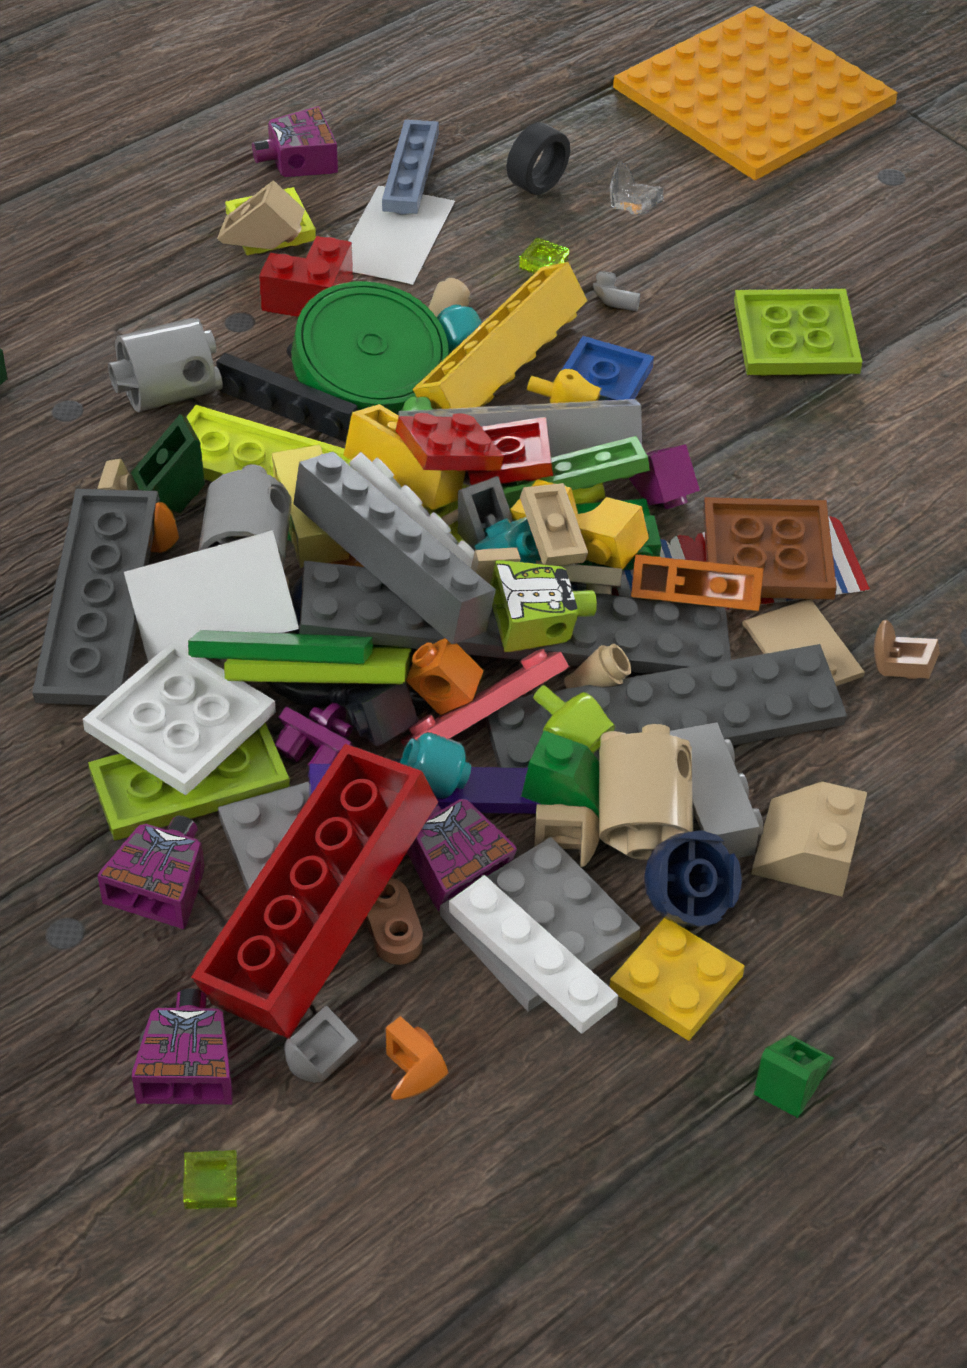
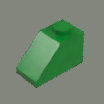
[521,730,599,818]

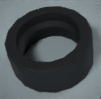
[506,122,571,195]

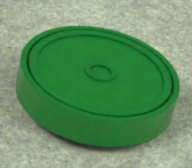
[291,281,449,415]

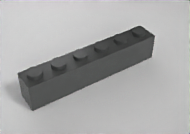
[293,451,496,644]

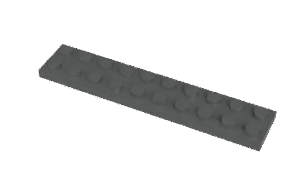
[299,561,731,674]

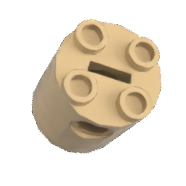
[599,724,693,860]

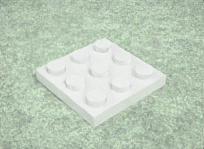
[83,640,276,795]

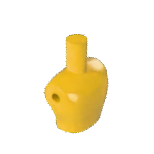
[527,369,601,403]

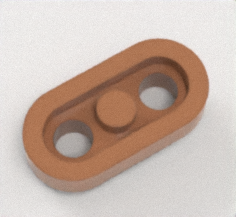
[365,878,423,965]

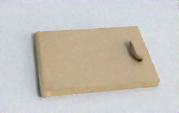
[742,599,865,686]

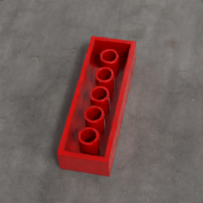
[191,744,438,1039]

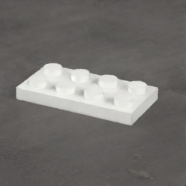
[349,452,475,568]

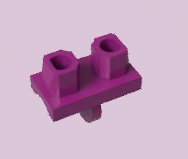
[275,703,353,766]

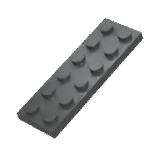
[32,489,160,705]

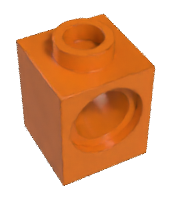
[406,638,483,715]

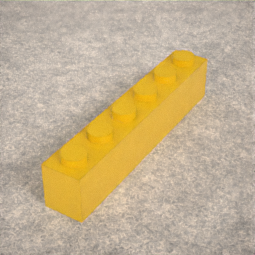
[413,262,587,409]

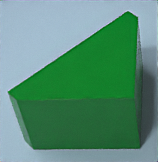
[754,1035,834,1118]

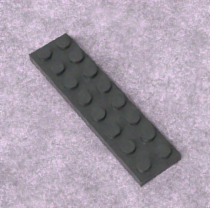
[485,644,847,768]

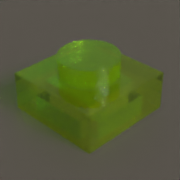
[519,237,569,274]
[183,1150,238,1209]

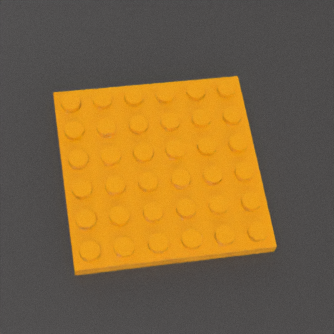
[613,6,898,181]

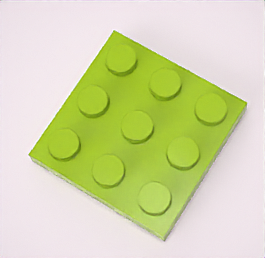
[734,289,862,376]

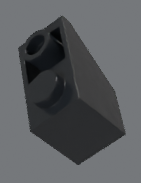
[345,681,419,746]

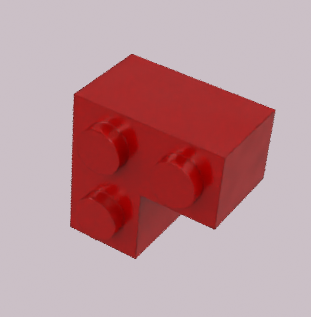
[259,236,353,317]

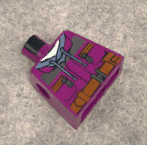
[252,106,338,177]
[407,799,517,912]
[97,815,205,929]
[132,988,233,1105]

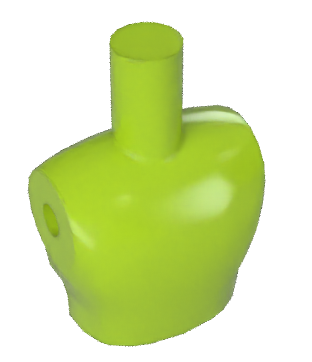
[533,685,615,754]

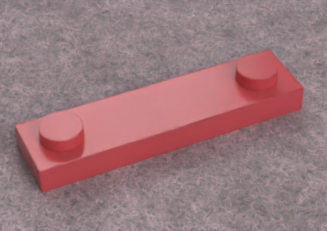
[401,649,569,747]

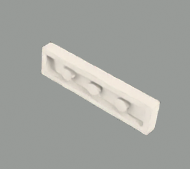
[449,875,618,1034]

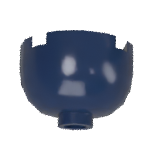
[644,830,742,927]

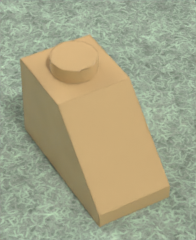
[217,180,305,250]

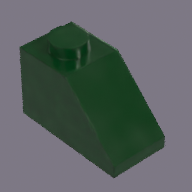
[131,414,205,513]

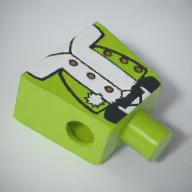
[490,560,597,652]

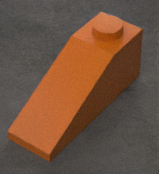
[631,554,764,611]

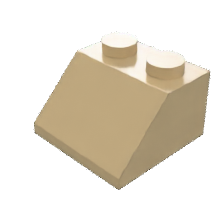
[751,781,867,897]

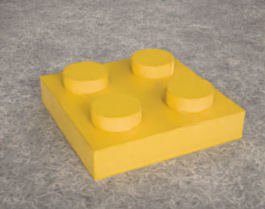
[609,918,745,1041]

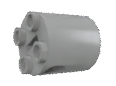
[108,317,223,412]
[198,464,292,570]

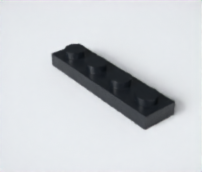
[216,353,357,442]

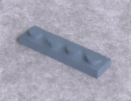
[382,120,439,214]

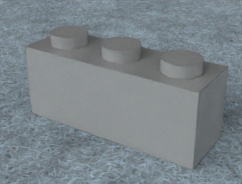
[670,722,763,858]

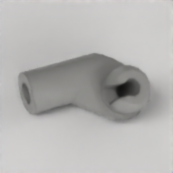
[593,271,641,312]

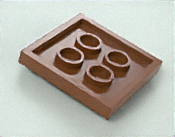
[703,497,837,600]

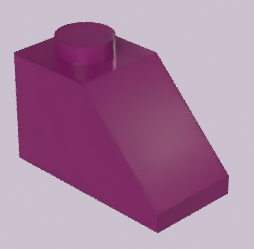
[628,444,700,509]

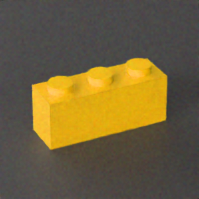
[343,404,466,510]

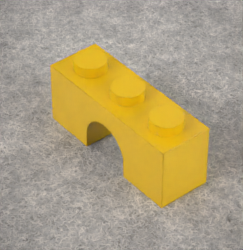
[510,479,649,570]

